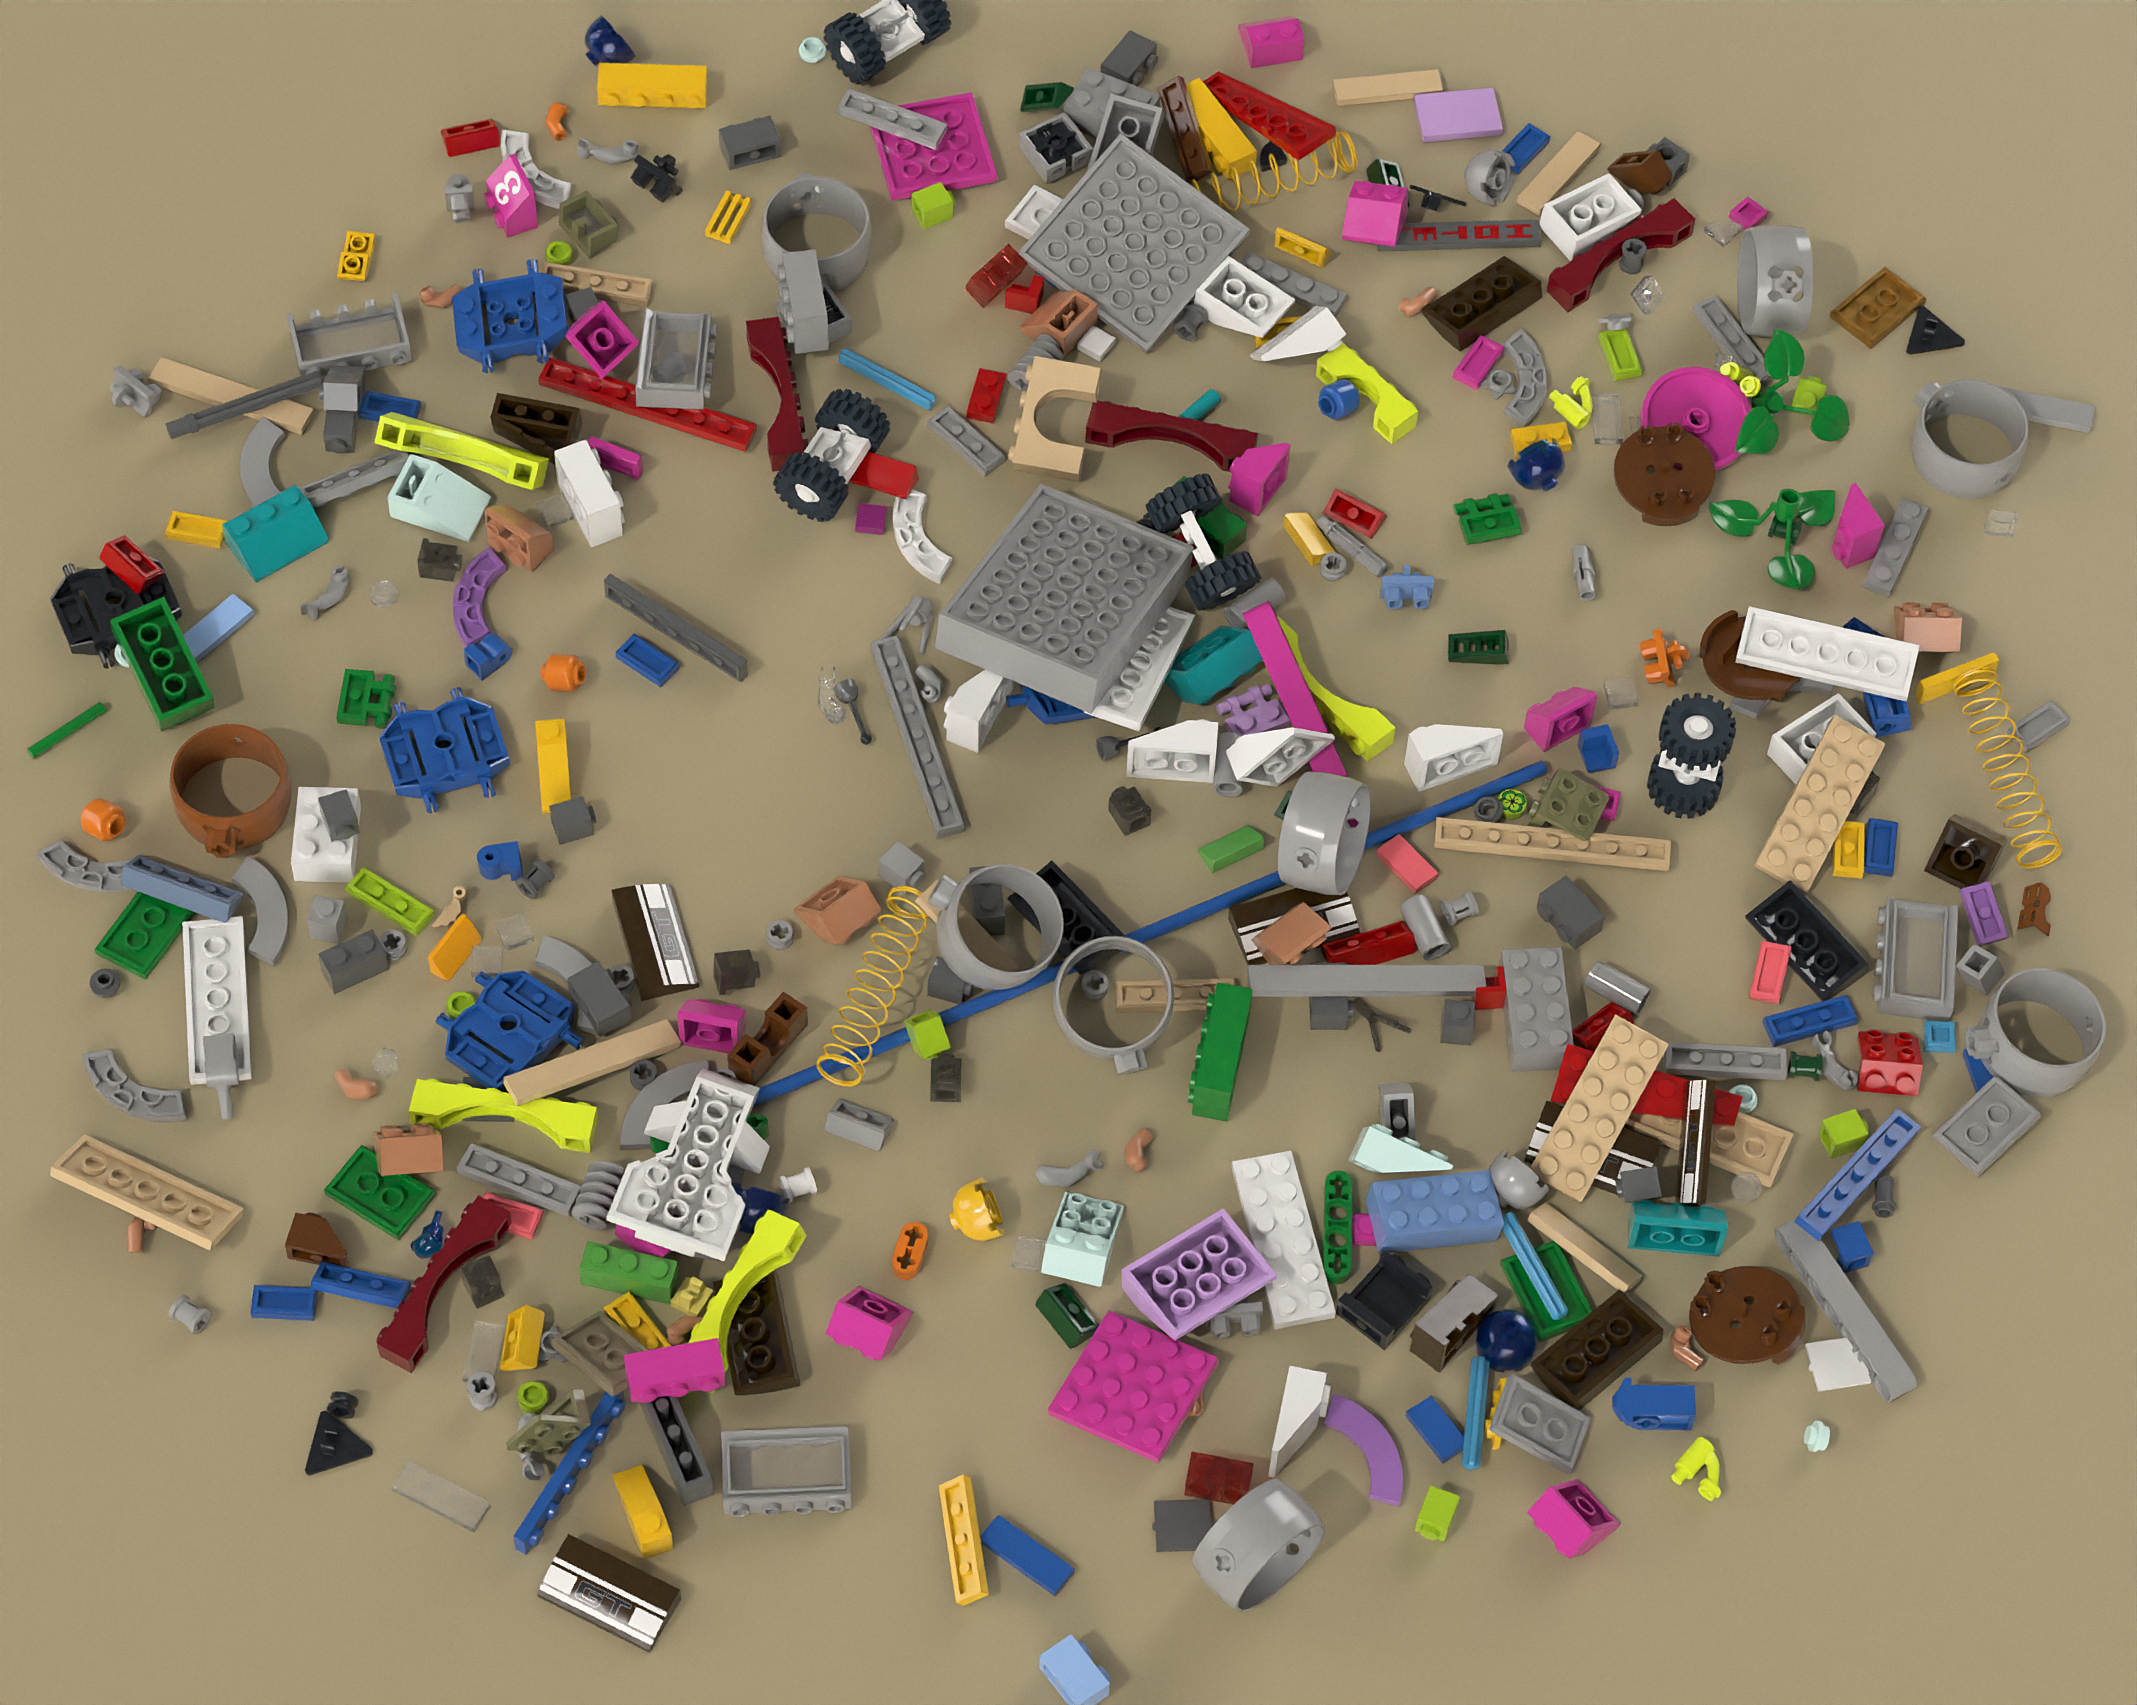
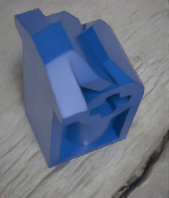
[1863,692,1911,738]
[1612,1378,1696,1430]

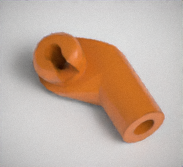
[545,102,569,141]

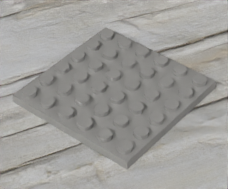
[1017,133,1250,354]

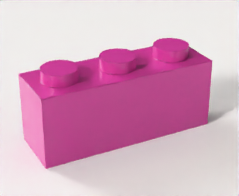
[624,1338,725,1403]

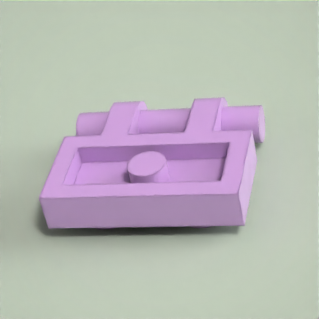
[1216,684,1290,736]

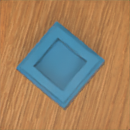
[1923,1020,1956,1053]

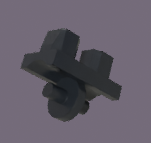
[630,154,682,203]

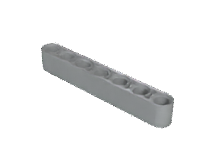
[1773,1218,1917,1402]

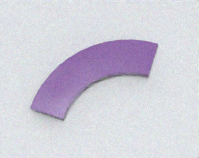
[453,547,507,648]
[1324,1394,1403,1507]

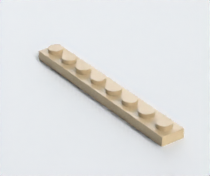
[1434,817,1671,871]

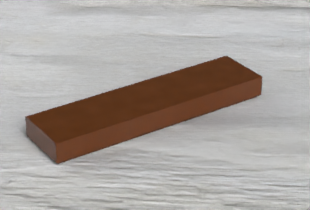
[1157,76,1214,184]

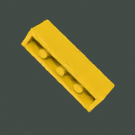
[597,63,708,109]
[1186,78,1257,180]

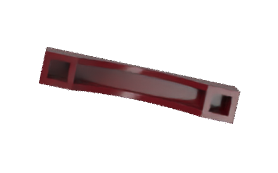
[1547,198,1696,313]
[746,317,809,472]
[1085,400,1258,472]
[376,1195,512,1374]

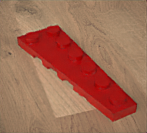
[1203,71,1336,160]
[1550,1044,1743,1127]

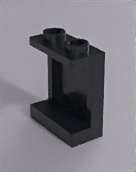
[1336,1250,1433,1350]

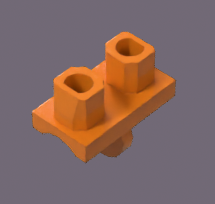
[1640,628,1689,688]

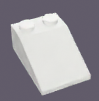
[1539,173,1642,262]
[1194,256,1295,338]
[1250,306,1346,362]
[944,669,1015,753]
[1126,719,1218,783]
[1404,724,1503,792]
[1226,727,1335,787]
[1268,1366,1331,1478]

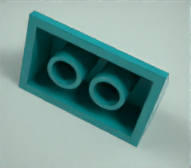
[222,484,329,583]
[1164,625,1263,705]
[1627,1200,1728,1257]

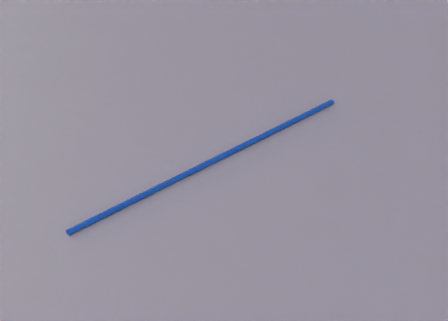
[753,760,1547,1107]

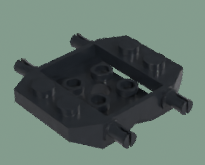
[50,557,182,669]

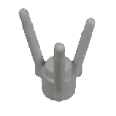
[880,595,934,655]

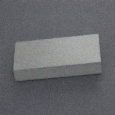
[2007,700,2070,753]

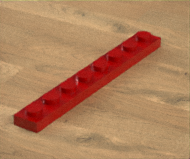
[538,357,756,452]

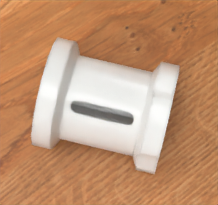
[779,1167,817,1203]

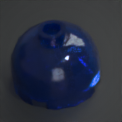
[584,15,636,66]
[1507,438,1565,491]
[731,1183,790,1235]
[1475,1309,1538,1373]

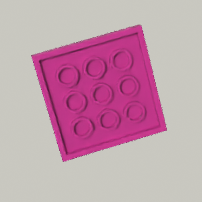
[869,92,997,201]
[1048,1310,1219,1463]

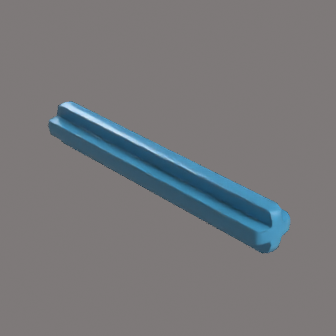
[839,348,936,410]
[1502,1212,1568,1320]
[1462,1356,1490,1471]

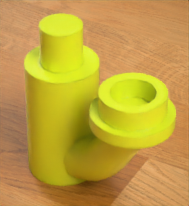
[1720,362,1761,397]
[1549,376,1593,430]
[1671,1437,1721,1501]

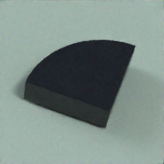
[1260,141,1287,172]

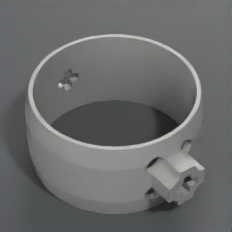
[761,173,872,292]
[1737,225,1813,337]
[1912,379,2028,499]
[1278,772,1371,895]
[928,864,1063,990]
[1053,936,1174,1075]
[1965,968,2106,1097]
[1192,1479,1326,1613]

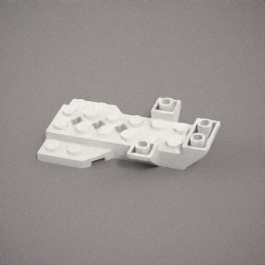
[606,1068,770,1261]

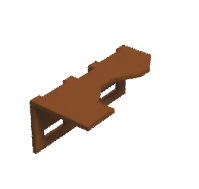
[2017,882,2051,936]

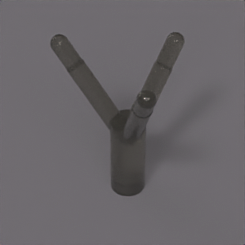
[1353,997,1412,1052]

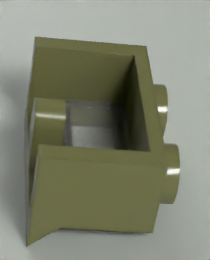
[559,191,619,259]

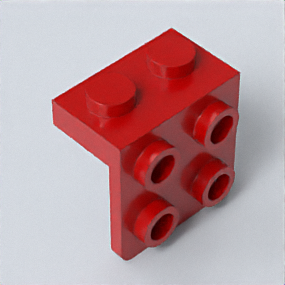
[1857,1029,1923,1096]

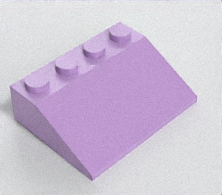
[1121,1208,1277,1340]

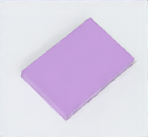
[1414,88,1503,142]

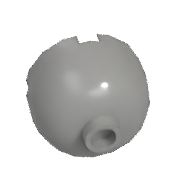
[1464,150,1515,206]
[1489,1150,1549,1209]

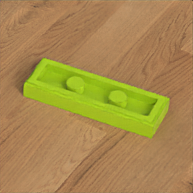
[345,866,435,937]

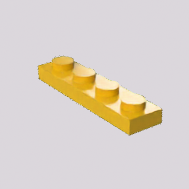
[939,1475,989,1606]

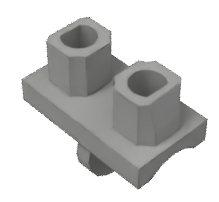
[444,174,475,223]
[110,365,161,418]
[1205,1297,1263,1339]

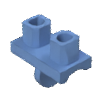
[1380,565,1434,609]

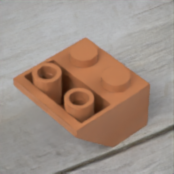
[1019,290,1098,357]
[484,505,554,572]
[1894,602,1962,652]
[1251,902,1331,965]
[373,1123,443,1176]

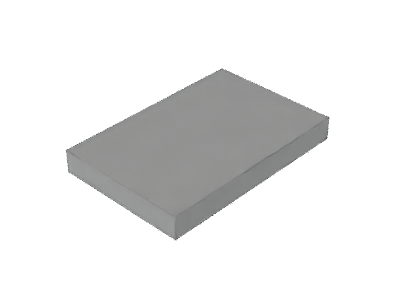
[1933,1075,2041,1177]
[1489,1374,1591,1474]

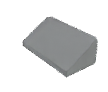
[825,1099,895,1151]

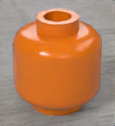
[541,654,586,692]
[81,798,126,841]

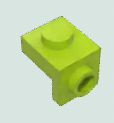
[1791,375,1827,418]

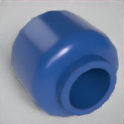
[1318,379,1360,420]

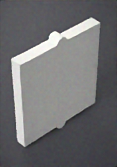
[1805,1337,1871,1392]

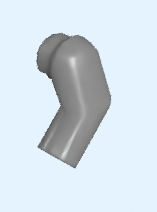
[915,664,943,703]

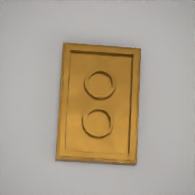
[1830,267,1926,349]

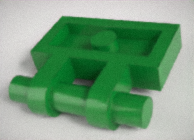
[1453,493,1522,545]
[336,669,396,729]

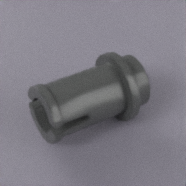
[1872,1176,1896,1218]

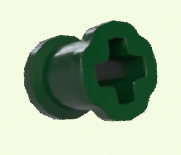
[1768,515,1803,545]
[1788,1051,1822,1081]

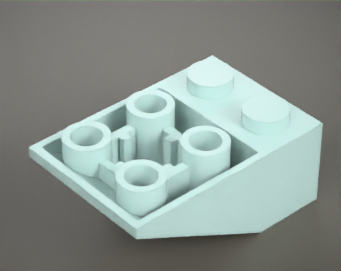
[387,454,492,542]
[1348,1124,1453,1174]
[1041,1192,1124,1287]

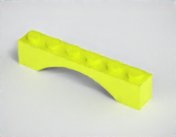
[375,412,549,490]
[1260,616,1396,762]
[409,1079,598,1153]
[688,1209,807,1394]

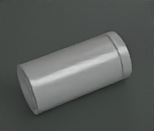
[1224,578,1286,629]
[1213,732,1243,797]
[1400,895,1450,960]
[1584,960,1651,1015]

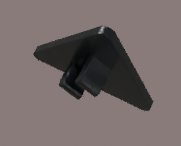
[1409,184,1466,211]
[1906,306,1965,355]
[305,1411,373,1476]

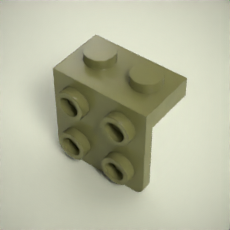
[1527,768,1609,841]
[506,1389,591,1455]

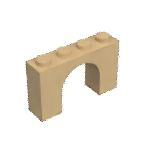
[1008,356,1102,482]

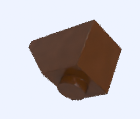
[1607,150,1673,194]
[285,1212,349,1268]

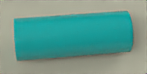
[1178,389,1221,421]

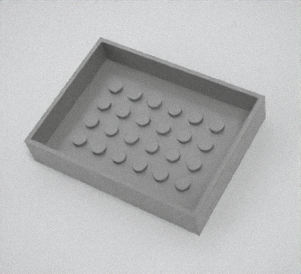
[935,484,1194,714]

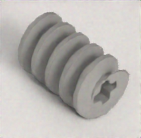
[1007,334,1064,391]
[571,1161,625,1231]

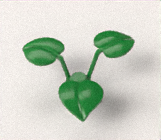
[1735,329,1850,454]
[1709,489,1835,589]

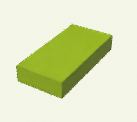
[1598,328,1642,381]

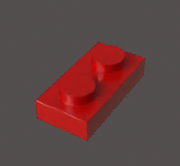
[966,368,1006,424]

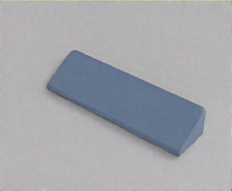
[121,855,243,923]

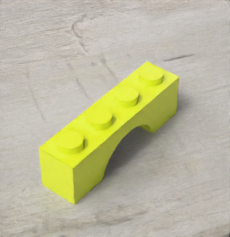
[1316,342,1418,444]

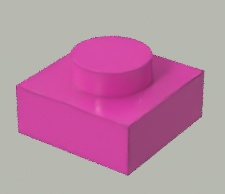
[1729,196,1768,230]
[1352,1214,1377,1246]

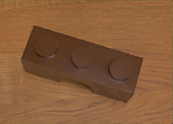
[727,991,808,1086]

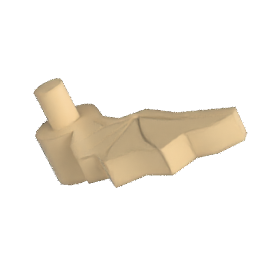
[432,886,466,928]

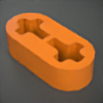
[892,1222,928,1280]

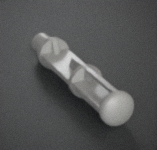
[1316,516,1388,577]

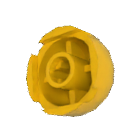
[949,1177,1004,1241]

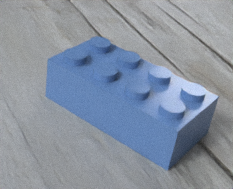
[1365,1170,1504,1254]

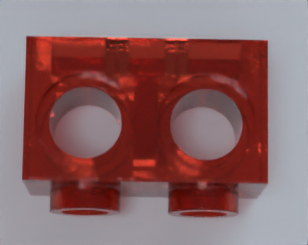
[964,244,1028,308]
[1184,1451,1254,1505]

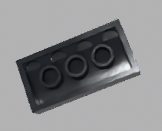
[1007,860,1125,975]
[1745,880,1869,1001]

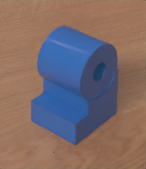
[463,633,513,681]
[477,841,523,881]

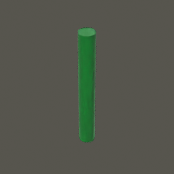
[27,702,106,759]

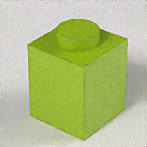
[911,182,955,230]
[904,1009,951,1060]
[1818,1108,1869,1159]
[1415,1485,1460,1542]

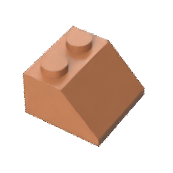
[793,876,882,945]

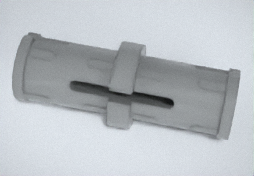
[1572,544,1597,601]

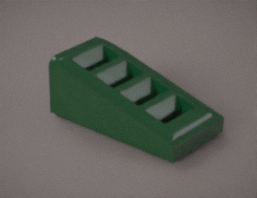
[1448,630,1509,665]

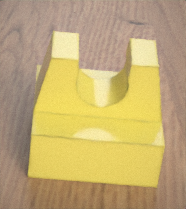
[671,1276,714,1317]

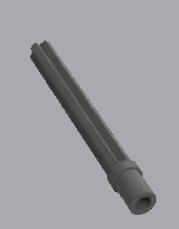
[165,371,323,439]

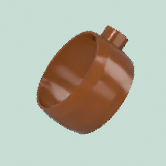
[169,724,292,858]

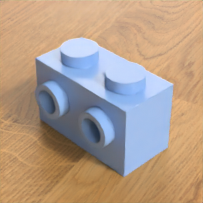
[1039,1634,1111,1705]

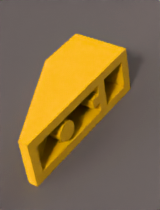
[535,718,571,814]
[612,1465,673,1560]

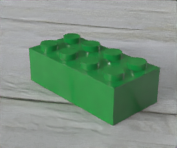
[110,597,215,732]
[1188,982,1253,1122]

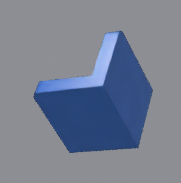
[1577,724,1619,773]
[1831,1221,1874,1273]

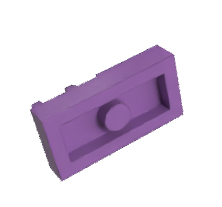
[1959,882,2008,947]

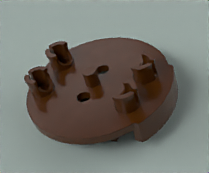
[1614,422,1715,526]
[1700,610,1801,702]
[1689,1266,1806,1364]

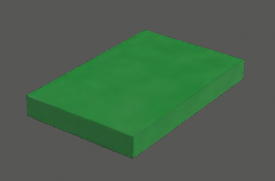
[94,891,196,980]
[324,1145,436,1241]
[1500,1241,1593,1342]

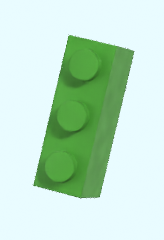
[579,1241,679,1305]

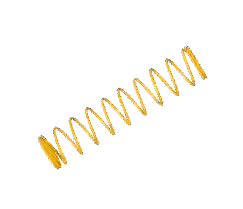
[1192,130,1358,211]
[1952,667,2062,868]
[816,886,929,1086]

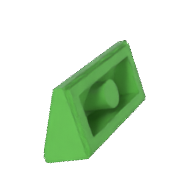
[1198,825,1264,873]

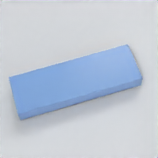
[183,594,254,663]

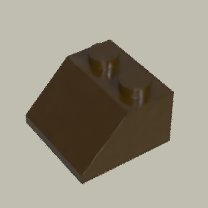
[1924,814,2008,889]

